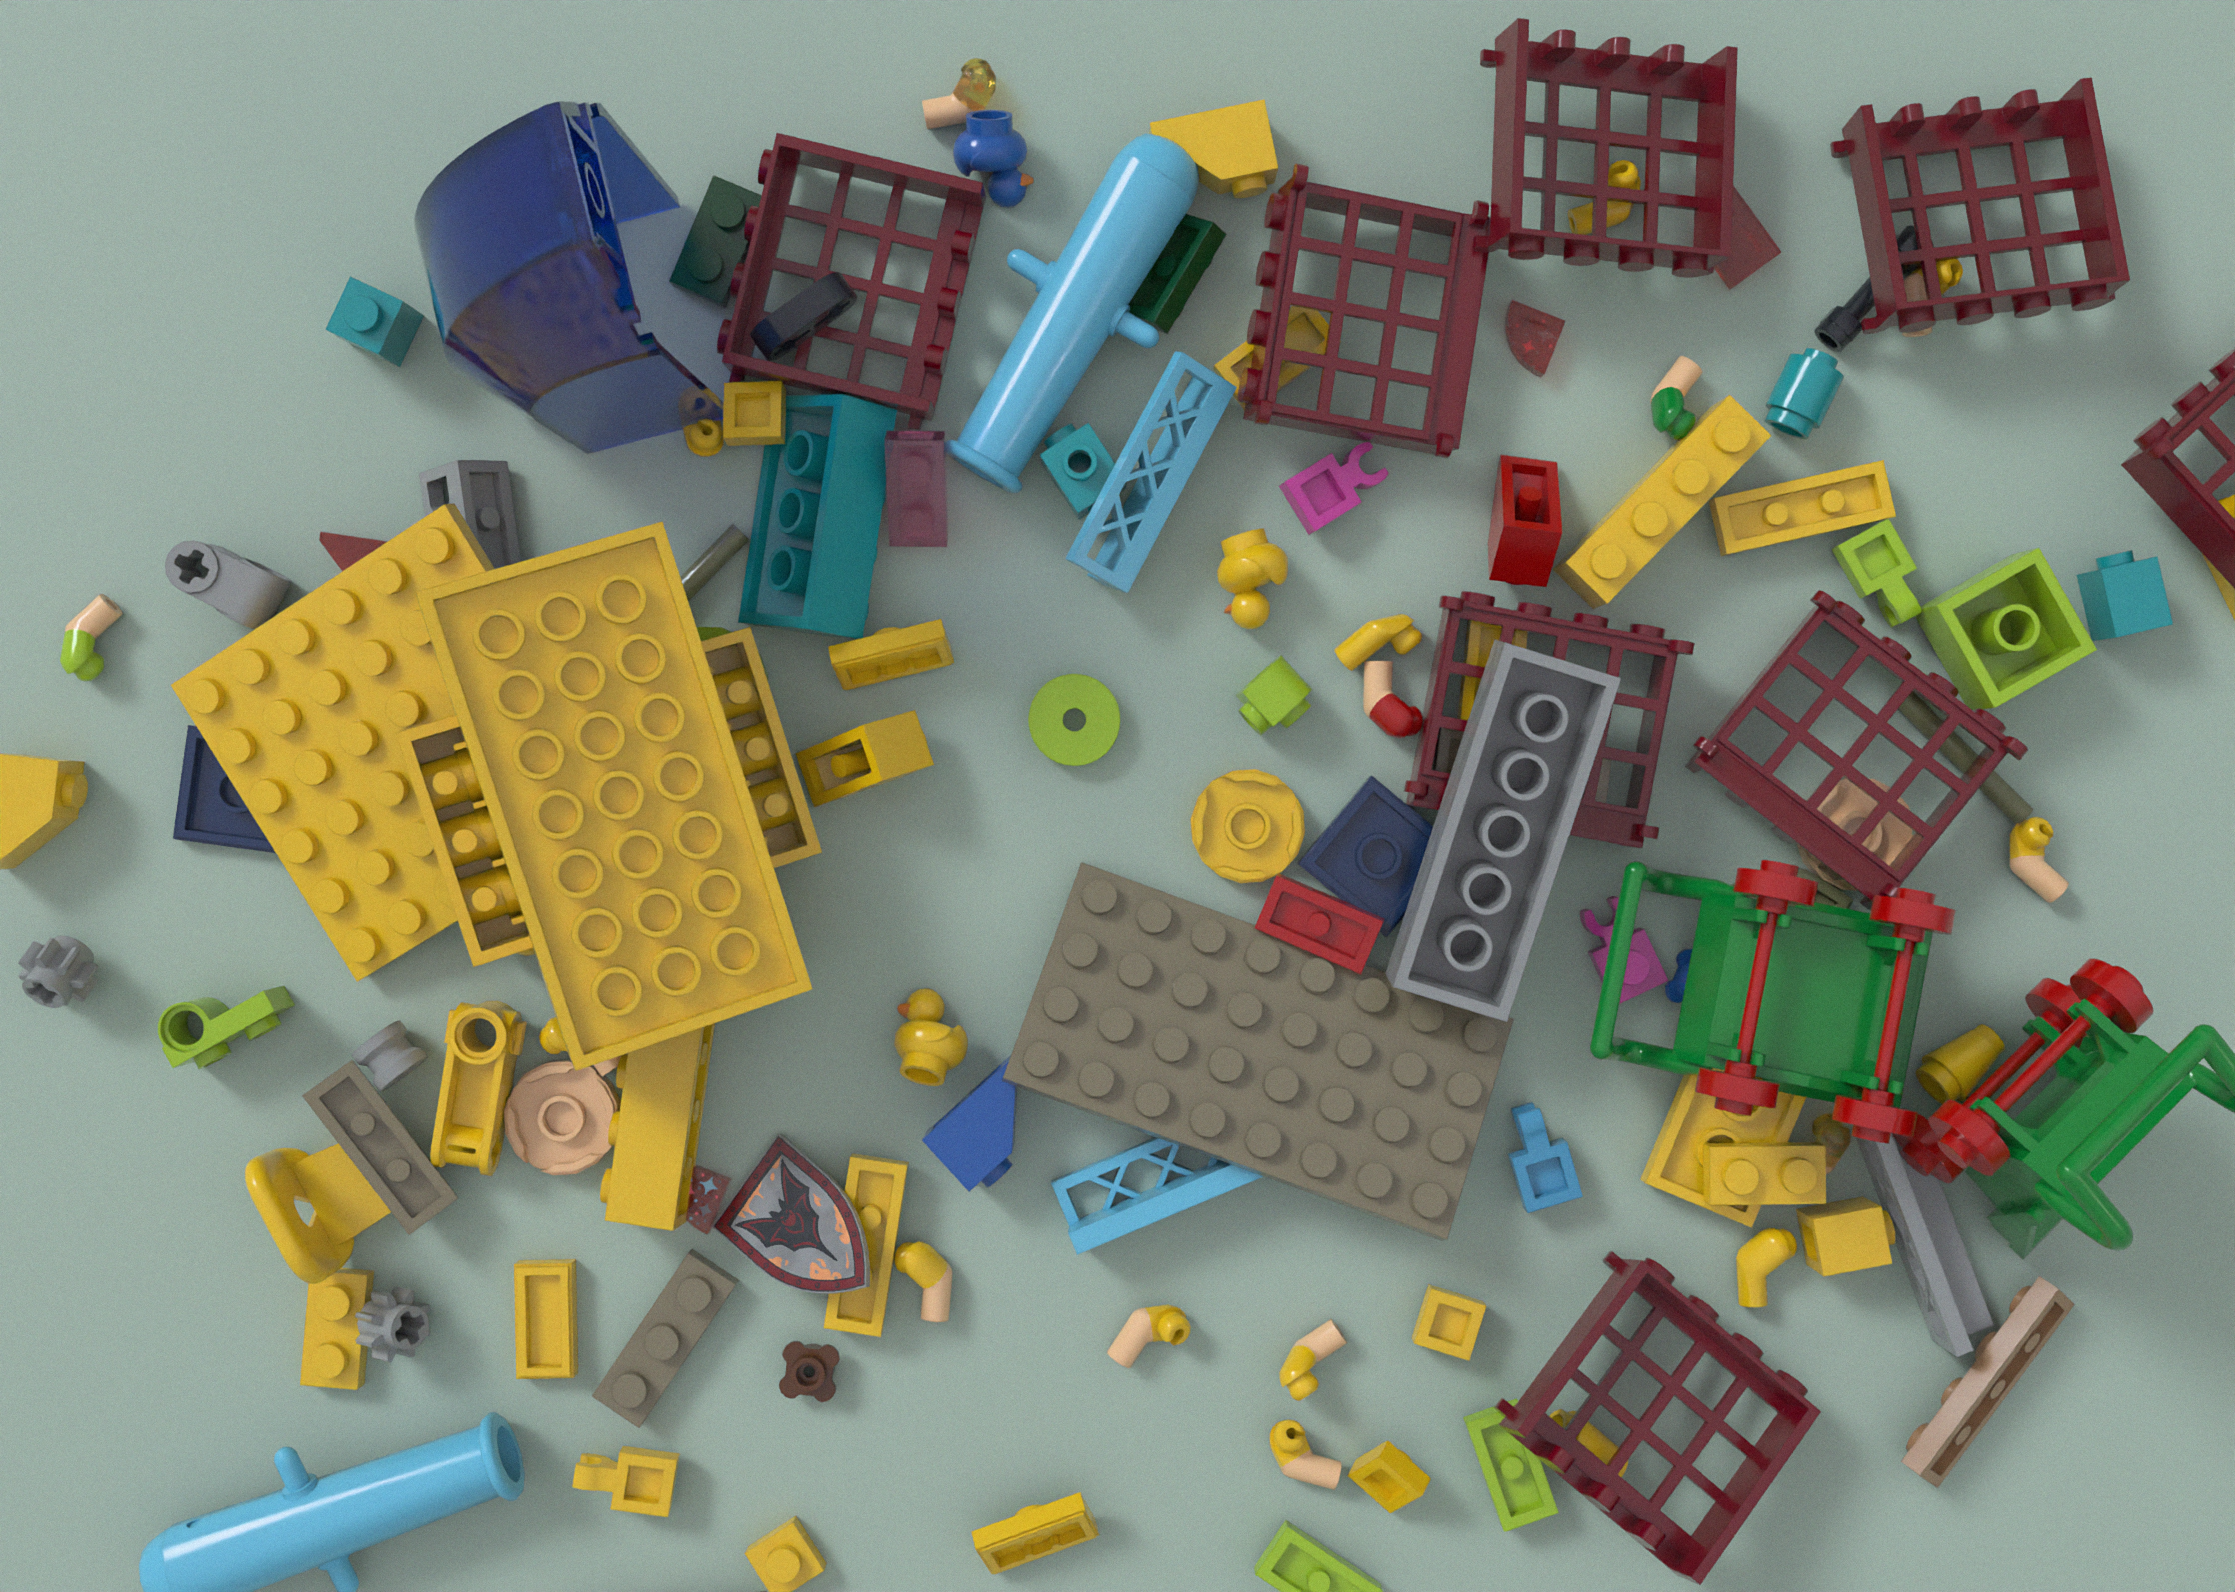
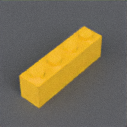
[1552,395,1771,609]
[600,1023,715,1231]

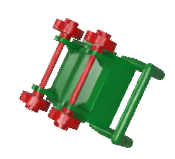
[1590,860,1956,1144]
[1892,958,2235,1260]

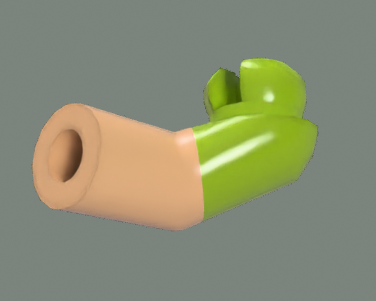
[60,594,123,682]

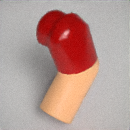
[1363,661,1423,739]

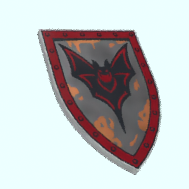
[712,1134,870,1294]

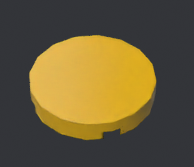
[1190,769,1305,883]

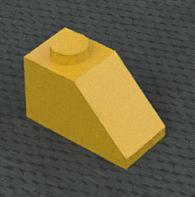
[1149,99,1278,198]
[795,710,934,807]
[0,753,88,869]

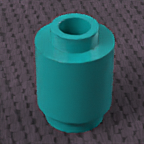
[1764,348,1844,439]

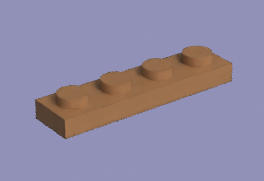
[1901,1276,2075,1488]

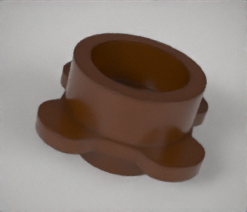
[779,1341,840,1402]

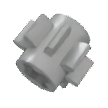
[18,936,98,1008]
[355,1286,430,1362]

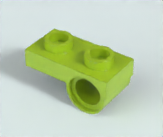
[158,986,295,1070]

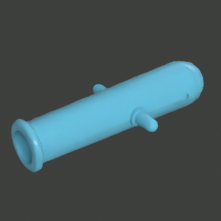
[943,133,1199,493]
[139,1412,525,1592]

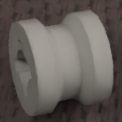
[351,1020,428,1092]

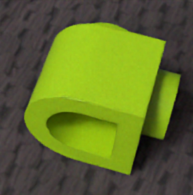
[1235,655,1312,736]

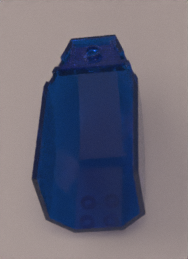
[414,101,724,454]

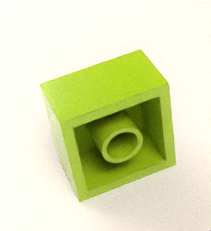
[1915,547,2097,710]

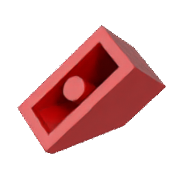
[1488,455,1562,587]

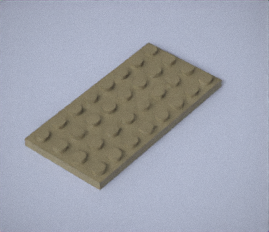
[1002,862,1514,1241]

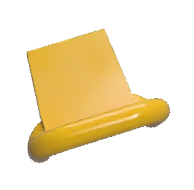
[245,1143,391,1284]

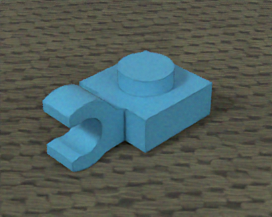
[1508,1102,1583,1213]

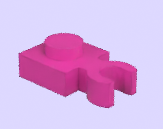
[1279,442,1389,535]
[1580,896,1668,1004]

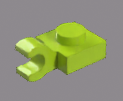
[1831,518,1922,627]

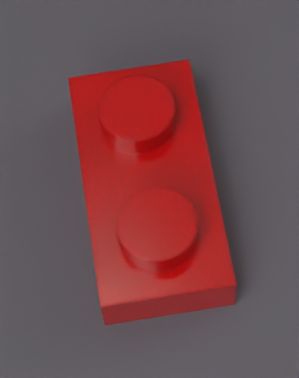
[1254,873,1385,974]

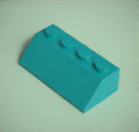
[738,394,897,639]

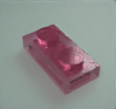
[884,431,949,547]

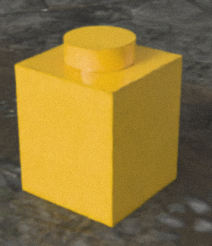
[1796,1196,1895,1277]

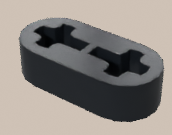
[750,272,857,361]

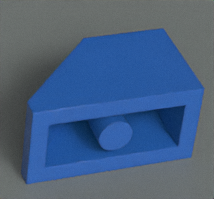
[922,1055,1017,1191]

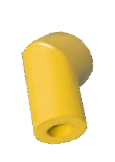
[1568,160,1641,235]
[1736,1228,1797,1307]

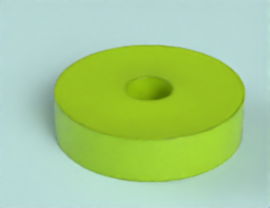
[1028,674,1120,766]

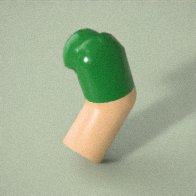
[1650,356,1703,440]

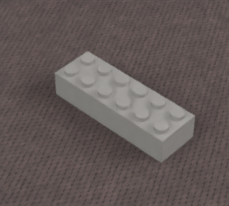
[1385,639,1621,1022]

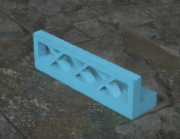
[1065,351,1237,593]
[1051,1137,1264,1255]

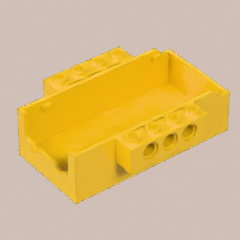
[395,521,822,1071]

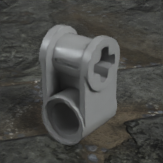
[165,540,292,630]

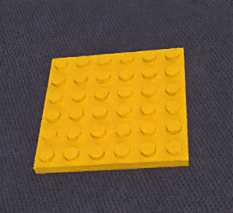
[171,503,495,982]

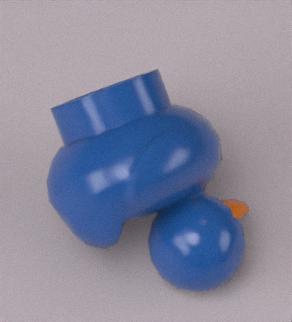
[953,110,1034,208]

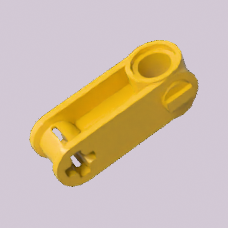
[430,1001,527,1176]

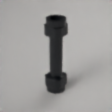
[1814,226,1934,352]

